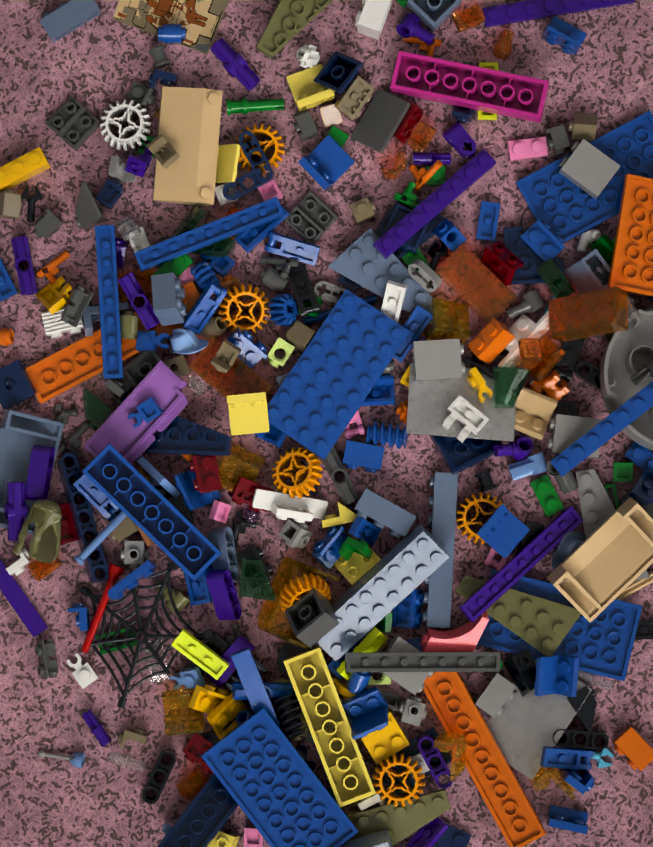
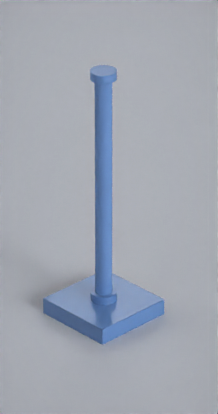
[73,456,181,565]

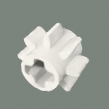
[296,44,320,68]

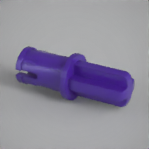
[413,151,451,166]
[82,710,112,747]

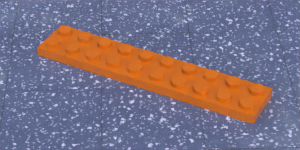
[25,281,200,404]
[423,672,547,847]

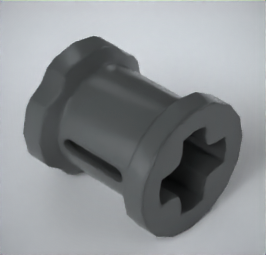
[148,45,171,70]

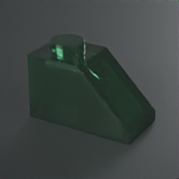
[535,258,575,302]
[82,388,114,431]

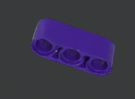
[25,444,55,501]
[206,569,242,620]
[205,635,255,688]
[417,734,453,789]

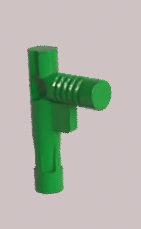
[394,181,419,209]

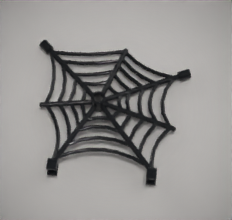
[79,561,215,708]

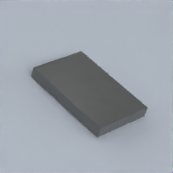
[350,89,411,153]

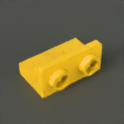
[188,684,229,714]

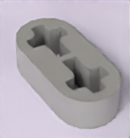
[408,259,441,292]
[314,281,346,304]

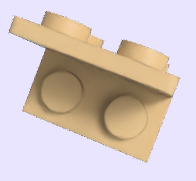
[514,387,558,440]

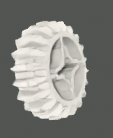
[100,99,152,151]

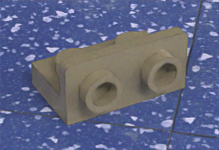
[334,75,375,120]

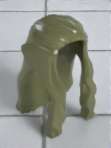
[13,499,62,563]

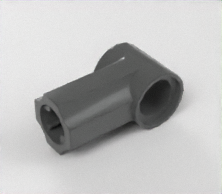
[546,454,579,494]

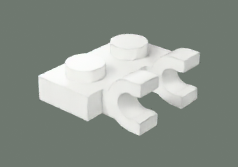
[442,395,489,443]

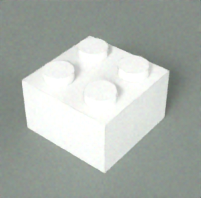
[355,0,392,40]

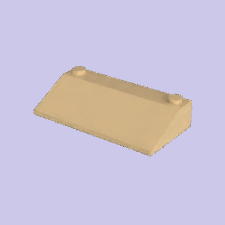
[153,86,223,207]
[547,497,653,623]

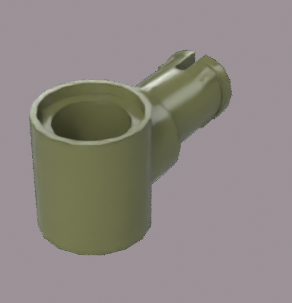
[154,578,190,614]

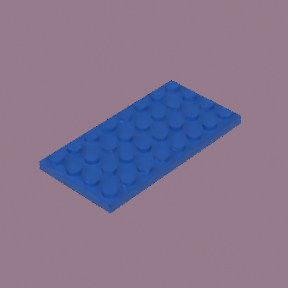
[515,110,653,244]
[267,289,410,460]
[477,569,642,681]
[201,707,358,847]

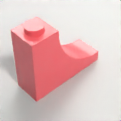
[420,611,489,652]

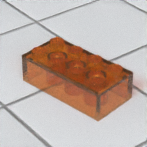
[435,244,517,325]
[549,286,628,342]
[189,338,273,399]

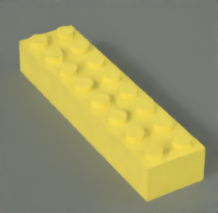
[283,646,376,807]

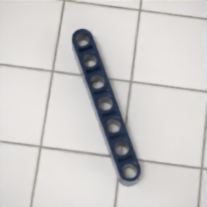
[57,453,109,583]

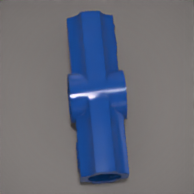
[232,680,293,700]

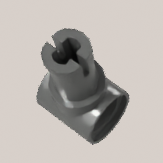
[505,289,545,319]

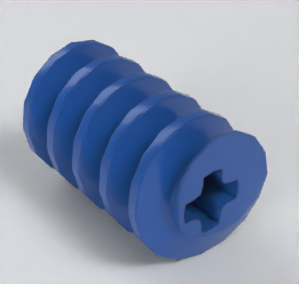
[366,421,408,449]

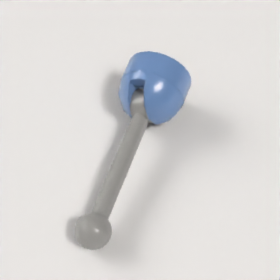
[38,750,85,768]

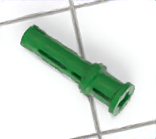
[226,98,284,116]

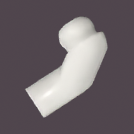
[577,229,601,253]

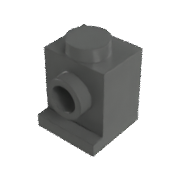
[293,111,318,142]
[544,124,570,156]
[33,208,63,240]

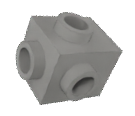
[278,519,313,549]
[121,541,149,568]
[398,696,427,727]

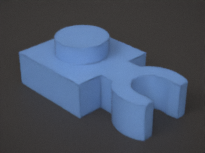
[169,666,205,690]

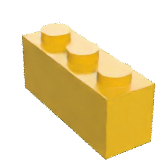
[0,147,51,193]

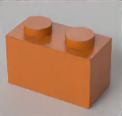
[467,318,515,364]
[613,726,653,771]

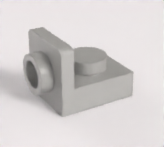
[108,156,136,183]

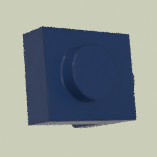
[452,106,475,124]
[95,178,124,210]

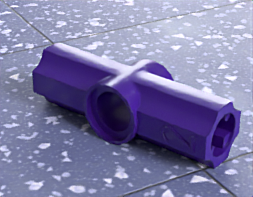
[210,38,260,92]
[11,236,38,296]
[118,272,160,330]
[4,482,28,541]

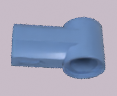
[508,452,547,481]

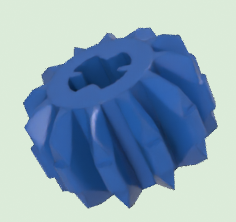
[190,261,220,292]
[268,293,299,326]

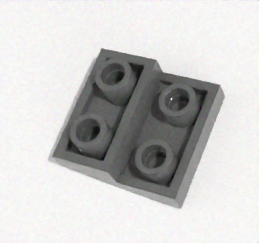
[46,96,101,151]
[284,191,339,244]

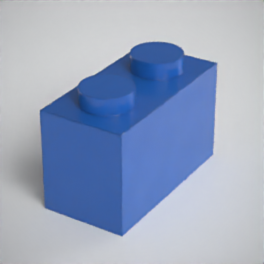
[343,440,385,473]

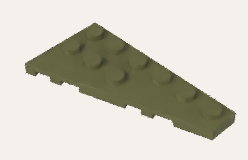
[255,0,332,58]
[455,575,581,656]
[346,789,451,846]

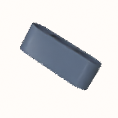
[208,527,240,582]

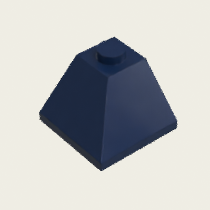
[313,51,363,94]

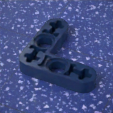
[223,131,275,200]

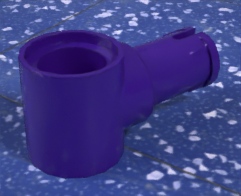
[396,13,435,45]
[493,437,533,461]

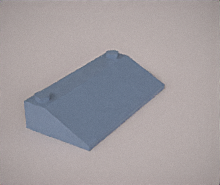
[0,409,64,534]

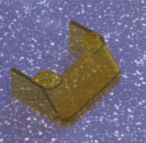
[257,557,340,650]

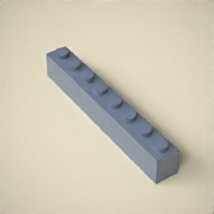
[423,472,458,628]

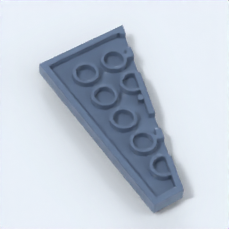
[327,228,446,326]

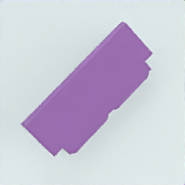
[84,360,188,465]

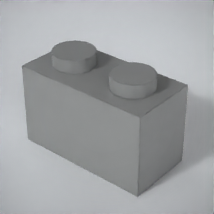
[475,672,517,718]

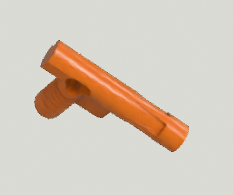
[403,36,441,57]
[409,160,443,190]
[36,250,70,285]

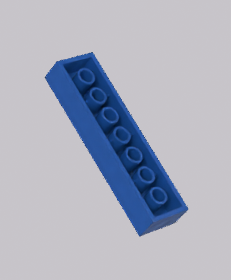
[82,443,221,581]

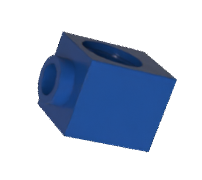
[433,218,467,252]

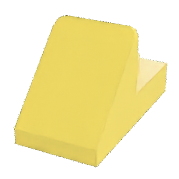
[321,501,360,528]

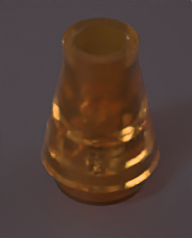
[493,29,514,59]

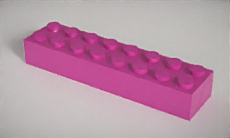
[390,51,549,123]

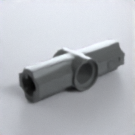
[320,447,360,506]

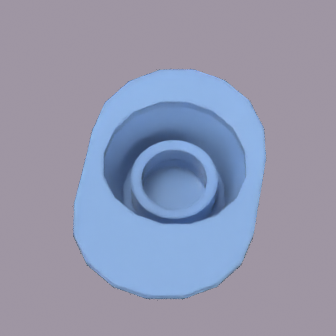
[170,328,208,354]

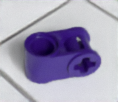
[442,122,476,159]

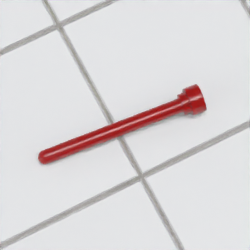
[81,563,125,653]

